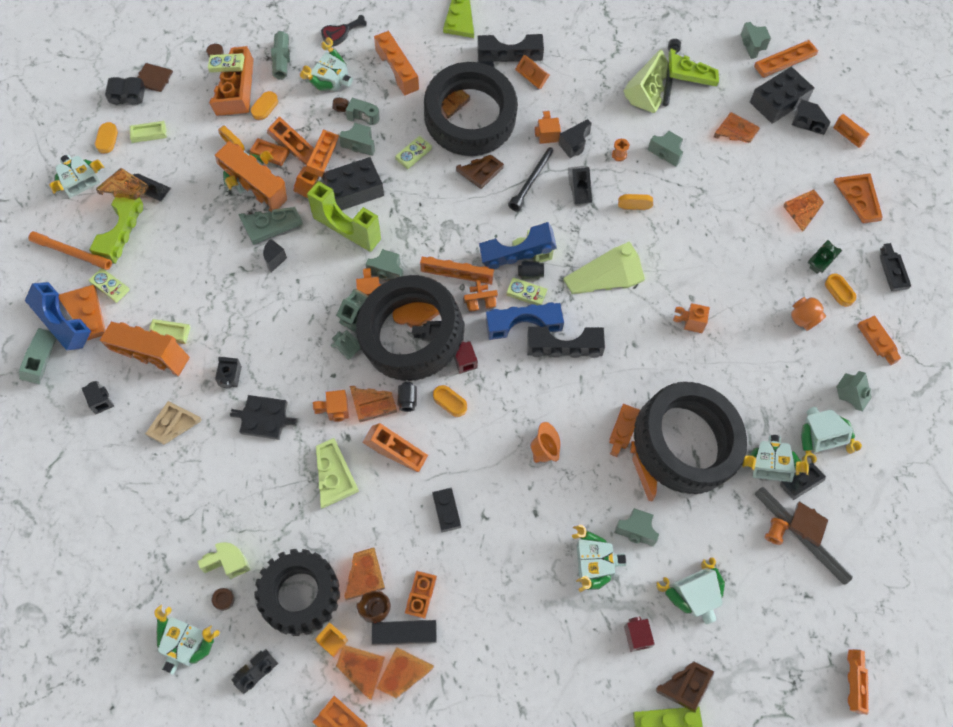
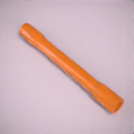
[28,231,112,270]

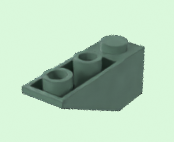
[19,328,56,385]

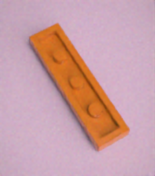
[754,40,818,78]
[305,129,339,177]
[420,256,494,285]

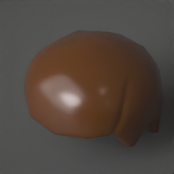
[356,591,391,624]

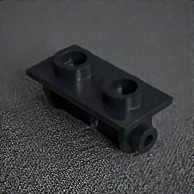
[131,173,171,202]
[231,649,279,694]

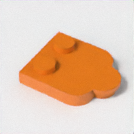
[392,302,440,328]

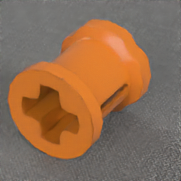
[612,138,630,162]
[764,518,789,545]

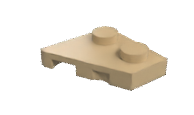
[145,401,202,445]

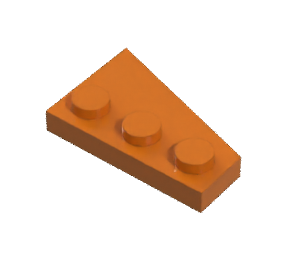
[834,173,883,223]

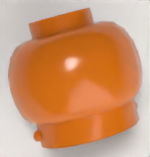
[791,297,826,331]

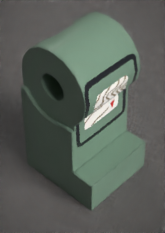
[346,97,380,125]

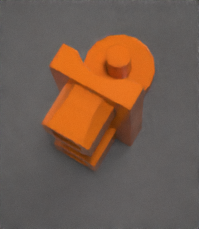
[463,280,498,312]

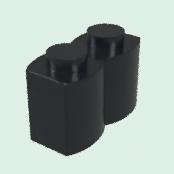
[105,77,145,105]

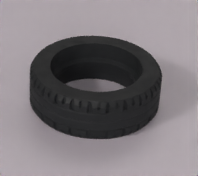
[424,62,518,156]
[356,275,464,381]
[634,381,747,494]

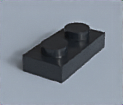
[780,462,826,500]
[432,487,461,533]

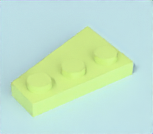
[316,438,359,509]

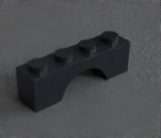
[477,34,544,62]
[527,327,605,358]

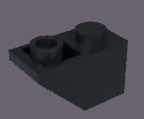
[792,99,830,135]

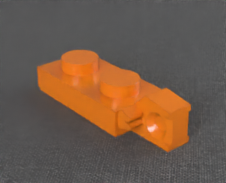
[857,316,901,365]
[609,403,640,457]
[847,649,869,715]

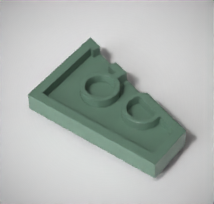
[238,207,303,245]

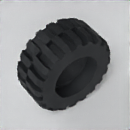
[254,549,340,636]

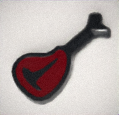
[321,15,367,47]

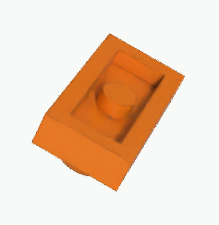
[515,55,550,89]
[833,114,870,148]
[250,138,289,166]

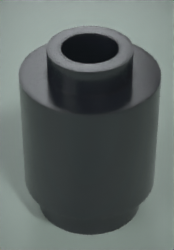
[518,261,544,280]
[397,382,417,412]

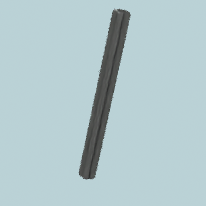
[755,487,853,585]

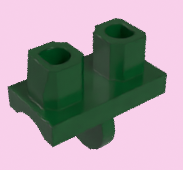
[807,240,842,274]

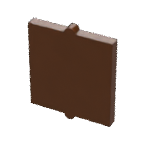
[137,63,173,92]
[789,501,828,547]

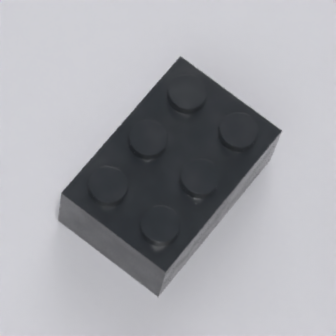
[750,66,815,124]
[321,157,384,210]

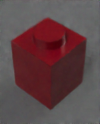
[453,341,478,374]
[624,617,655,652]

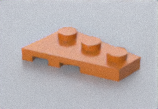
[59,284,106,340]

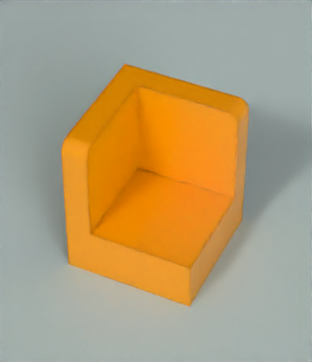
[315,622,348,657]

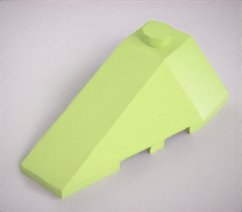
[623,50,669,113]
[563,241,645,294]

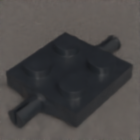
[230,395,298,440]

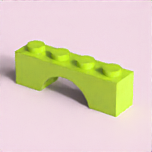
[89,190,143,264]

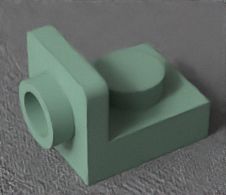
[330,330,361,360]

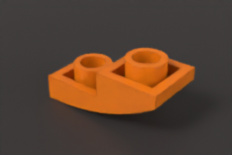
[405,571,437,618]

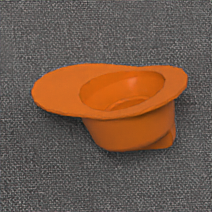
[530,422,560,463]

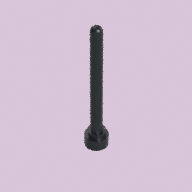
[663,39,682,107]
[508,147,553,212]

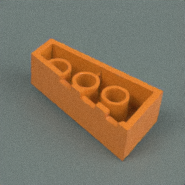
[209,46,254,116]
[215,141,287,212]
[100,321,190,376]

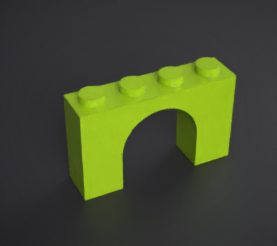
[307,181,381,252]

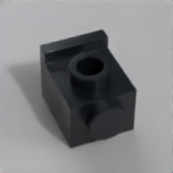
[215,357,242,388]
[82,381,114,415]

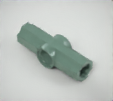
[271,31,290,79]

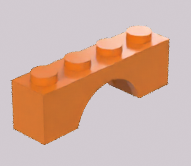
[374,30,419,96]

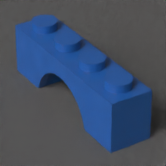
[479,222,557,269]
[25,282,91,351]
[485,302,564,340]

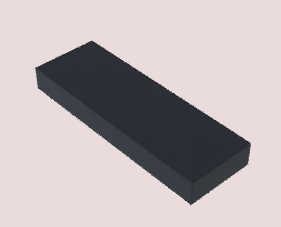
[372,620,437,645]

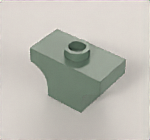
[740,22,771,59]
[339,123,375,156]
[648,131,683,167]
[366,249,403,280]
[336,289,368,332]
[836,371,872,411]
[614,508,659,546]

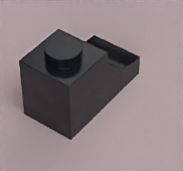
[558,119,592,158]
[568,166,592,205]

